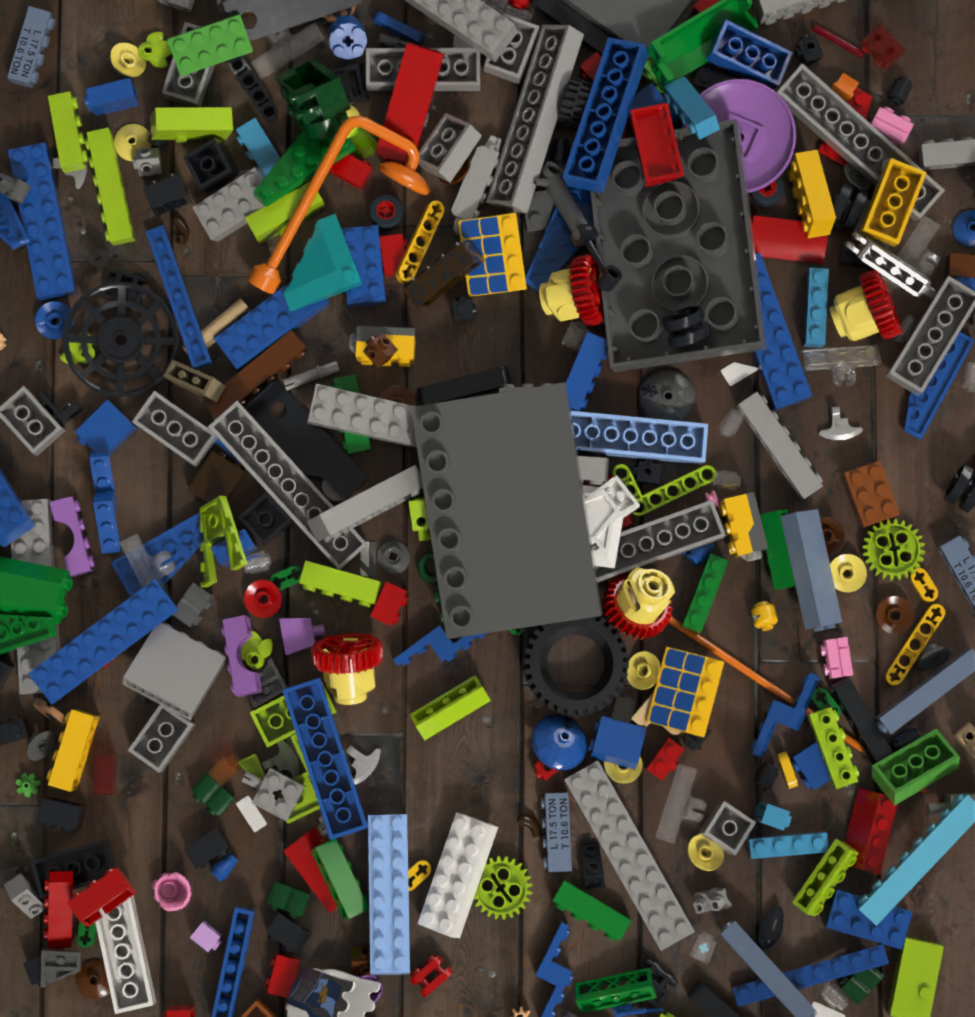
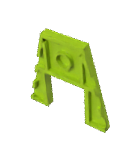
[200,496,247,587]
[238,734,320,824]

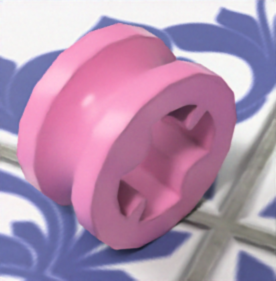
[704,490,719,507]

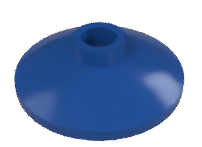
[952,210,975,248]
[35,301,74,339]

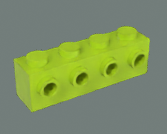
[48,91,88,173]
[409,675,491,741]
[807,707,859,789]
[792,839,859,916]

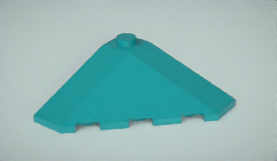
[284,214,362,312]

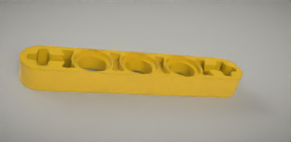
[395,201,444,283]
[884,604,945,685]

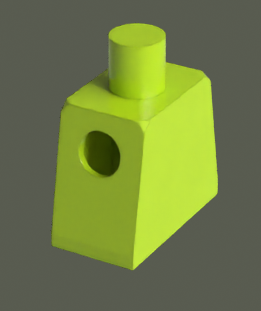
[409,496,430,541]

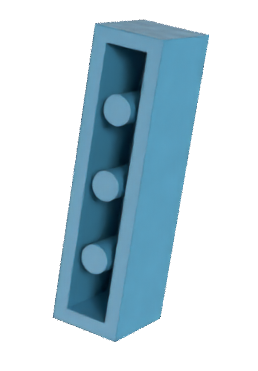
[664,76,720,140]
[235,118,280,175]
[803,268,829,348]
[752,800,792,831]
[747,831,829,859]

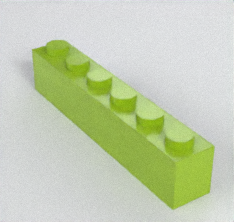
[85,127,135,246]

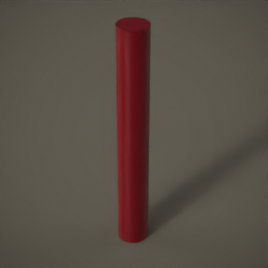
[812,24,865,58]

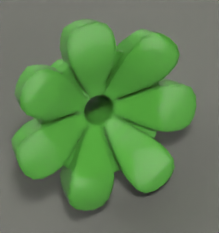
[16,772,41,798]

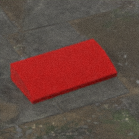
[629,103,684,187]
[751,215,828,264]
[284,826,362,914]

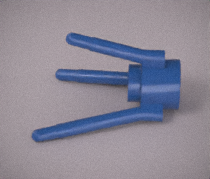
[612,1003,664,1017]

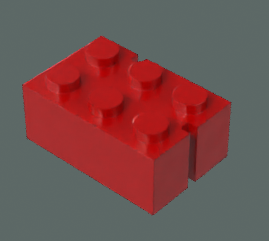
[67,868,137,927]

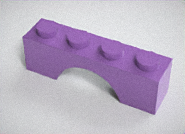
[50,496,95,577]
[221,615,262,697]

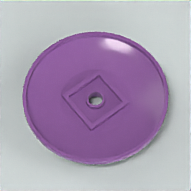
[682,79,796,193]

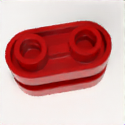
[409,954,454,998]

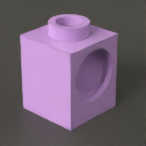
[190,921,222,952]

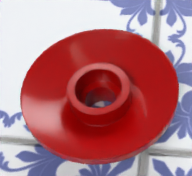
[244,580,282,618]

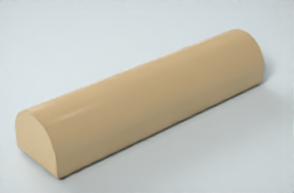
[182,298,250,354]

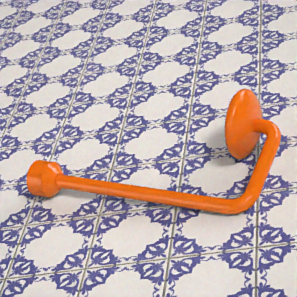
[247,115,430,294]

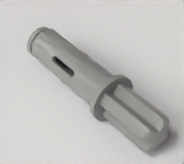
[283,361,340,391]

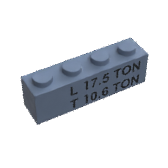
[7,6,55,88]
[937,536,975,614]
[541,792,572,872]

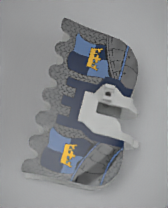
[285,968,381,1017]

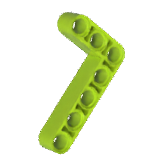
[612,464,716,517]

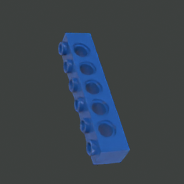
[212,906,256,1017]

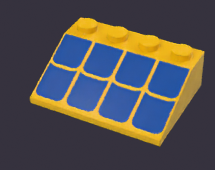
[457,213,527,297]
[646,647,724,737]

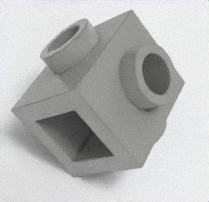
[133,147,162,177]

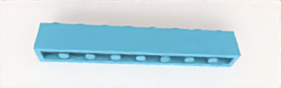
[857,793,975,926]

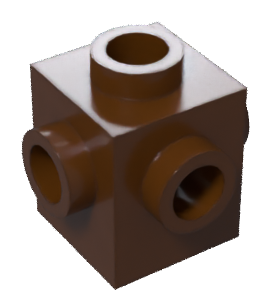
[363,333,398,368]
[352,945,370,974]

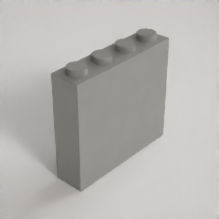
[122,623,226,721]

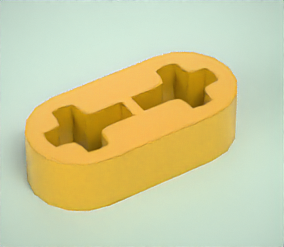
[909,568,938,602]
[777,751,798,789]
[408,860,431,891]

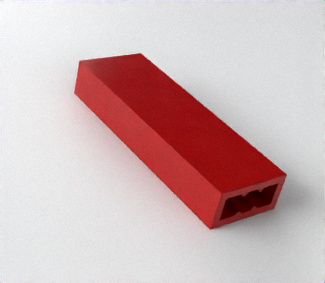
[375,42,445,165]

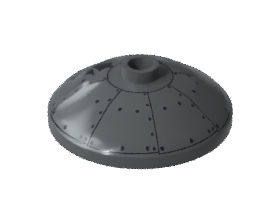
[638,369,696,421]

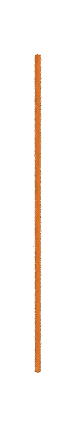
[605,578,928,794]

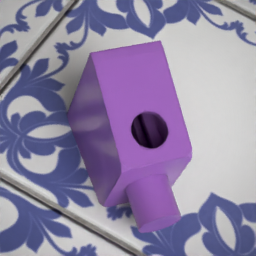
[279,618,326,655]

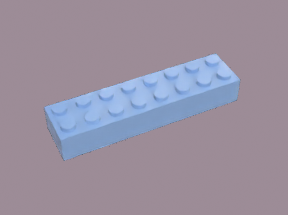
[571,411,708,464]
[368,814,410,975]

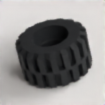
[558,77,593,129]

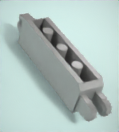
[451,135,501,236]
[845,231,937,299]

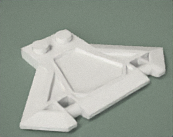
[583,475,640,568]

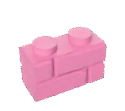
[871,107,914,147]
[820,637,853,679]

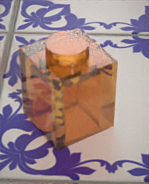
[208,756,240,786]

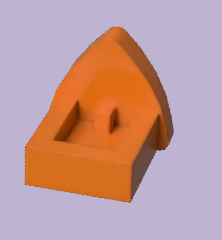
[831,73,859,102]

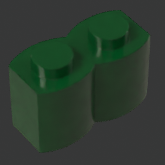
[191,773,237,816]
[266,880,312,919]
[839,968,884,1005]

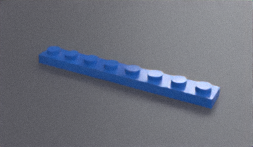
[145,225,212,370]
[732,944,889,1007]

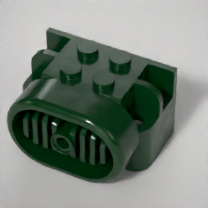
[274,58,350,141]

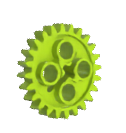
[862,519,925,581]
[473,856,533,920]

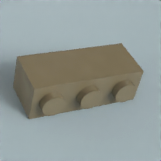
[164,360,225,403]

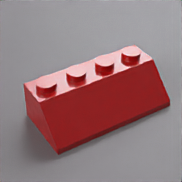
[844,788,898,874]

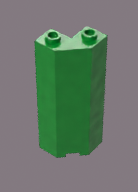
[647,0,758,87]
[0,557,73,625]

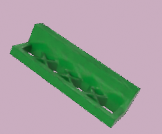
[575,968,656,1014]

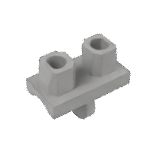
[693,887,732,914]

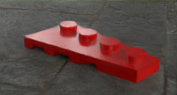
[818,87,872,168]

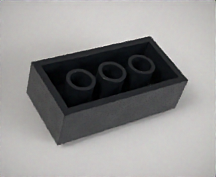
[30,838,117,899]

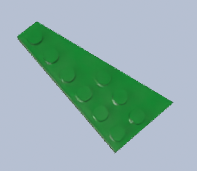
[253,133,355,207]
[0,614,57,655]

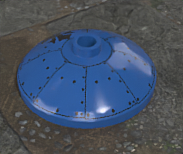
[531,715,588,770]

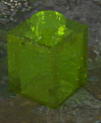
[348,127,378,159]

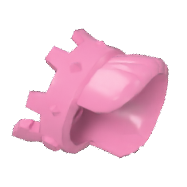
[151,872,192,911]

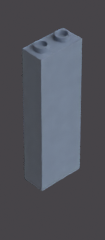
[781,509,842,632]
[873,648,975,734]
[721,921,818,1017]

